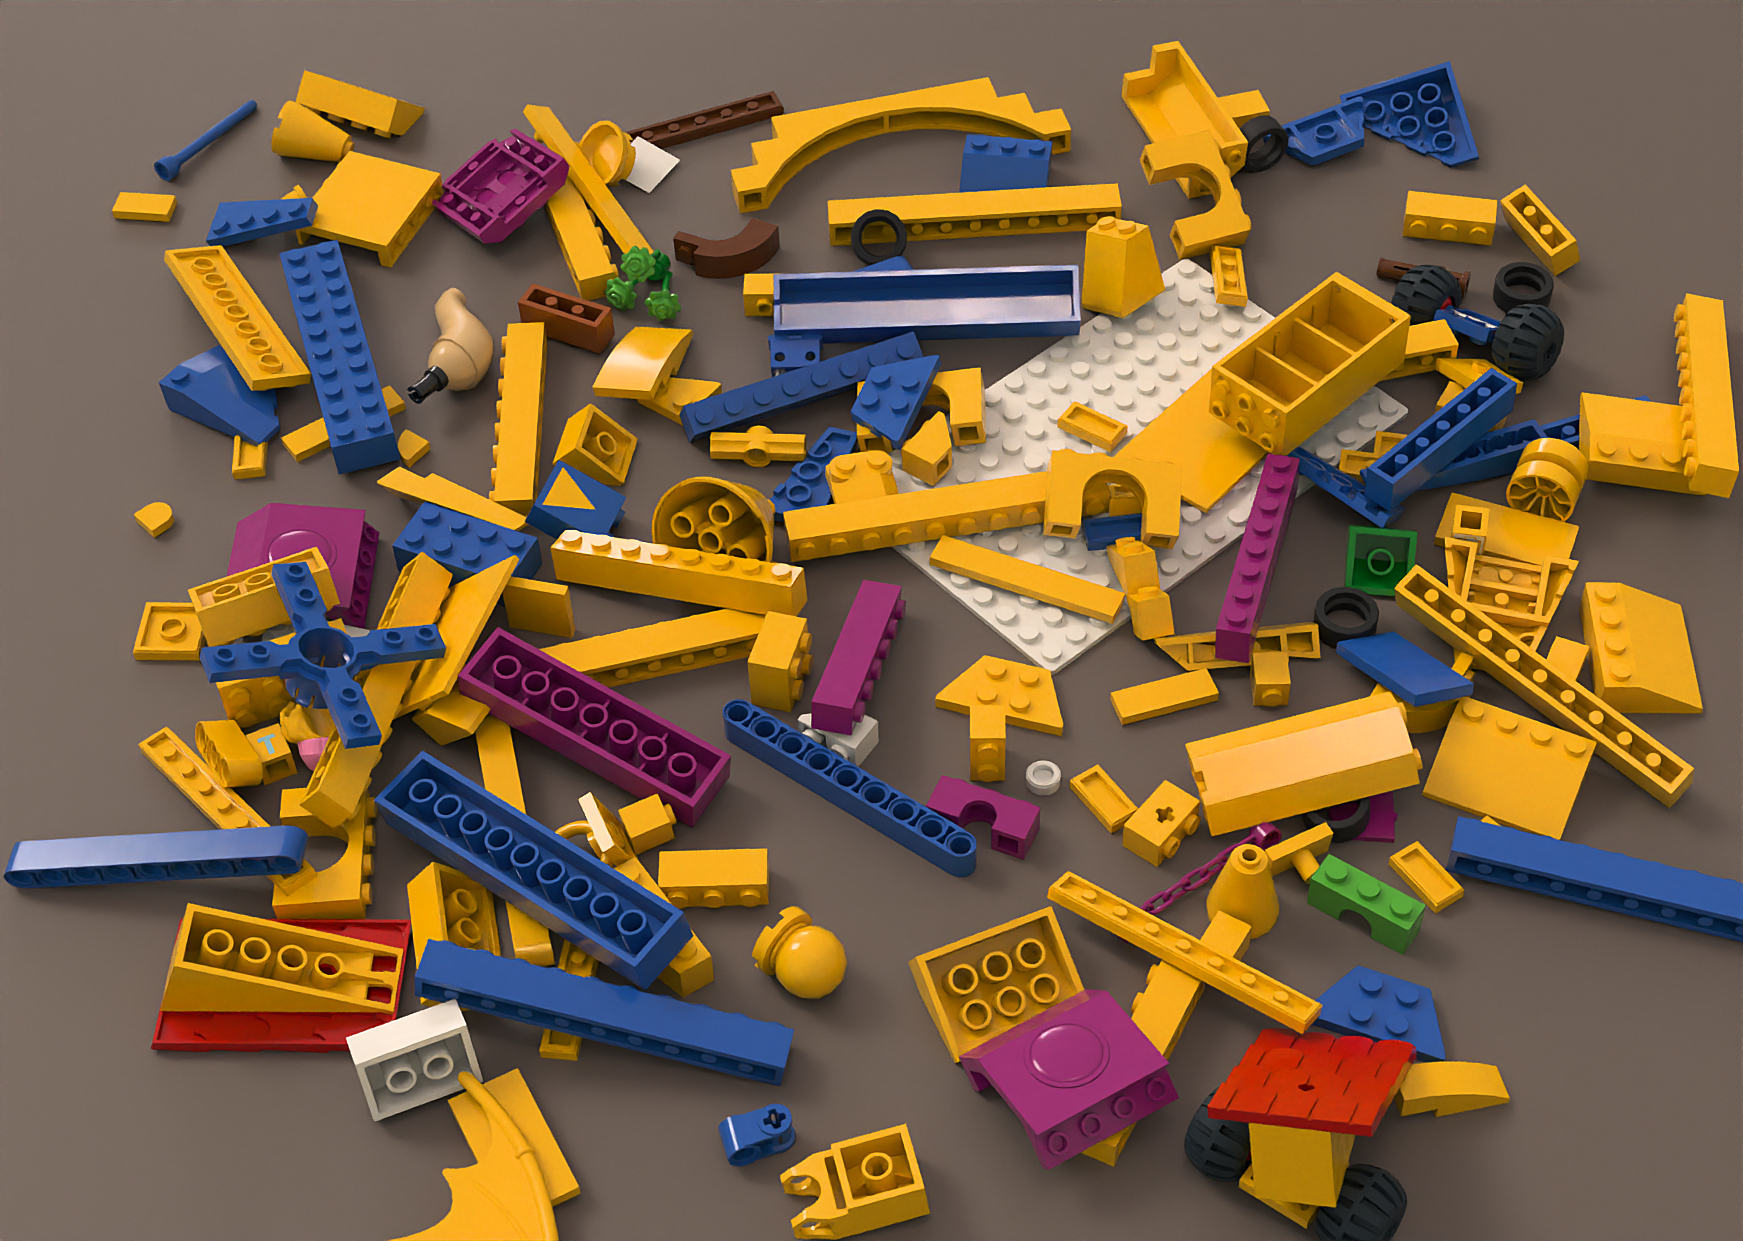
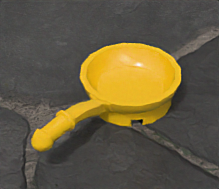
[534,121,636,187]

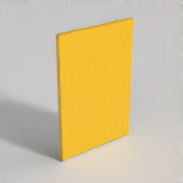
[1114,368,1271,513]
[393,555,519,720]

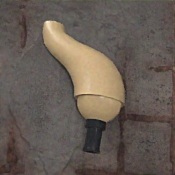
[407,288,494,404]

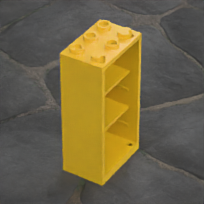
[1209,272,1411,456]

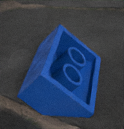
[959,134,1052,193]

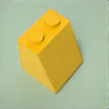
[1082,216,1166,318]

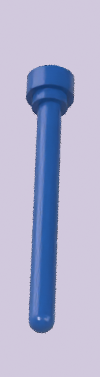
[154,100,257,181]

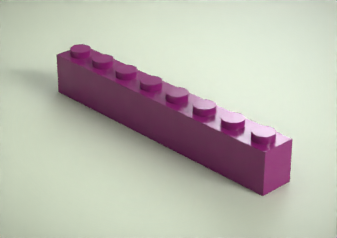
[1215,454,1300,663]

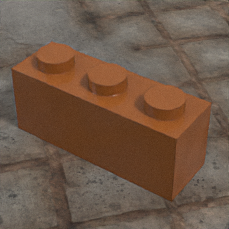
[518,283,615,354]

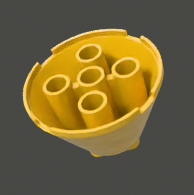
[651,477,775,563]

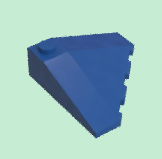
[1339,61,1479,167]
[159,345,281,447]

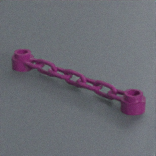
[1115,822,1282,943]

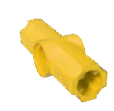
[710,426,807,468]

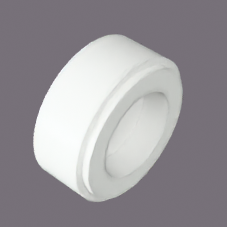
[1026,760,1061,796]

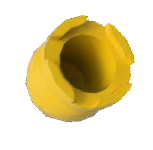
[752,906,847,999]

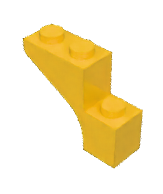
[1106,537,1175,641]

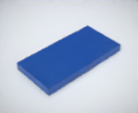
[1336,631,1474,707]

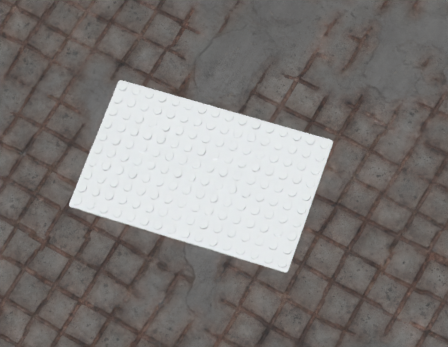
[888,259,1408,675]

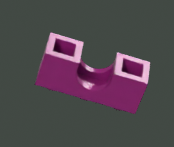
[926,775,1041,860]

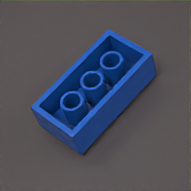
[392,501,542,607]

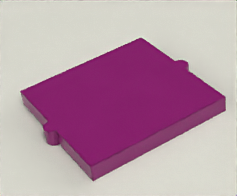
[1327,791,1398,843]

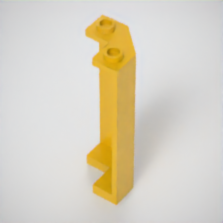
[1121,41,1248,199]
[1185,691,1423,837]

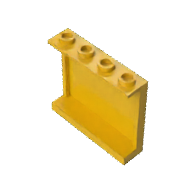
[295,151,444,268]

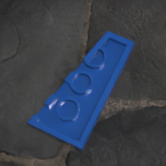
[770,427,859,522]
[1287,446,1406,528]

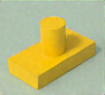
[1264,822,1333,884]

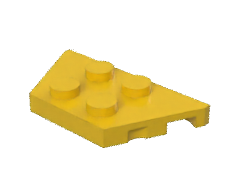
[935,655,1063,736]

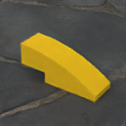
[1394,1062,1510,1117]

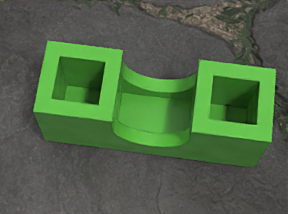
[1307,854,1426,955]

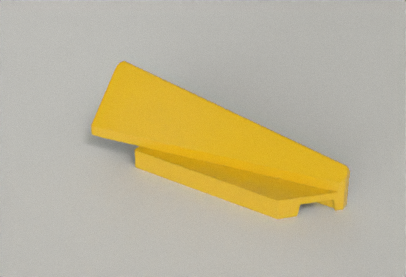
[377,467,528,531]
[1154,622,1321,671]

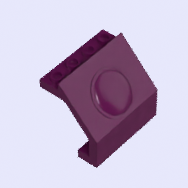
[226,503,380,629]
[959,989,1179,1170]

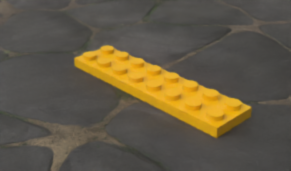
[164,245,311,391]

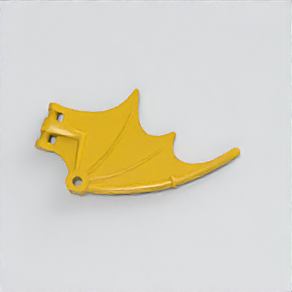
[389,1071,559,1241]

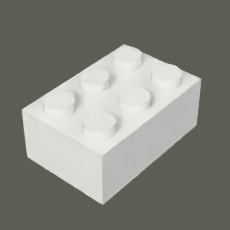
[346,999,483,1122]

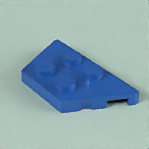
[1263,96,1364,166]
[850,355,941,450]
[1312,965,1446,1063]

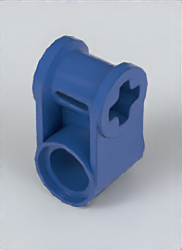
[718,1104,796,1166]

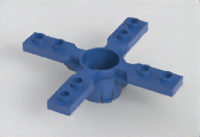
[200,562,446,749]

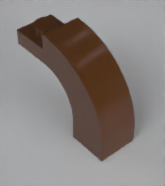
[673,218,780,279]

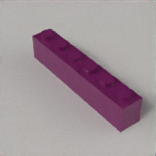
[811,580,906,736]

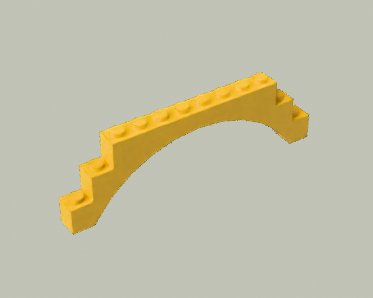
[731,77,1071,214]

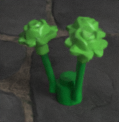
[604,246,681,321]

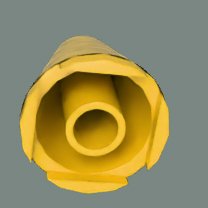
[271,100,355,162]
[1206,844,1279,939]

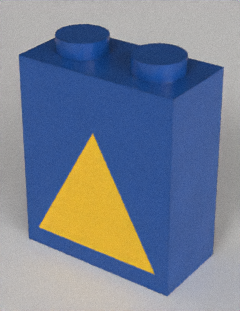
[524,460,626,539]

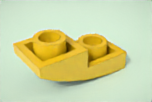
[1546,636,1590,681]

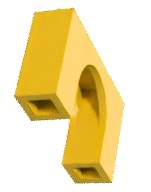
[1140,130,1252,260]
[857,367,986,454]
[1043,449,1182,549]
[272,788,377,919]

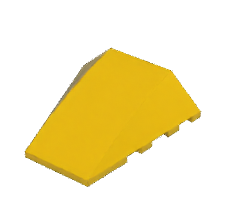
[1444,537,1579,670]

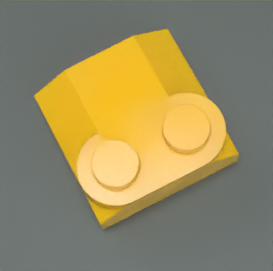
[825,450,899,504]

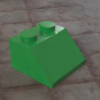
[1344,525,1417,596]

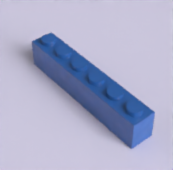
[1365,368,1517,511]

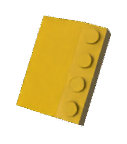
[1579,392,1707,496]
[1579,582,1703,714]
[1422,697,1597,840]
[908,906,1084,1063]

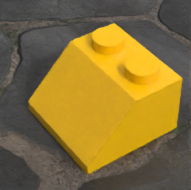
[552,403,638,486]

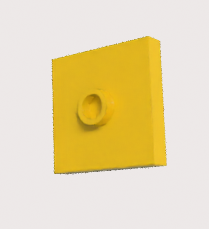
[1435,358,1524,394]

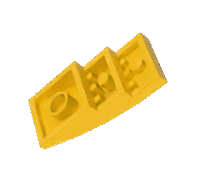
[592,327,693,400]

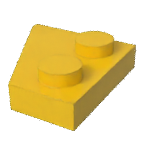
[637,377,722,426]

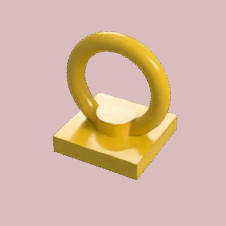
[555,792,639,867]

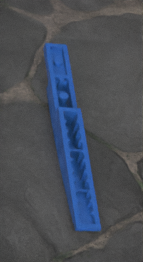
[1360,395,1651,491]

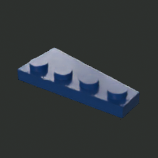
[206,198,318,247]

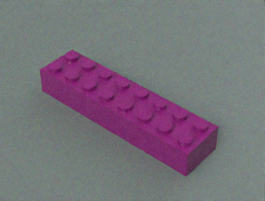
[458,627,731,828]

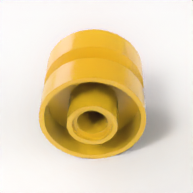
[1506,438,1589,522]

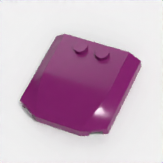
[431,128,570,244]

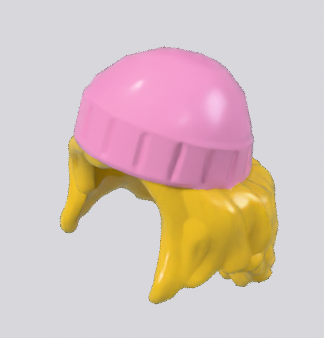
[279,699,334,771]

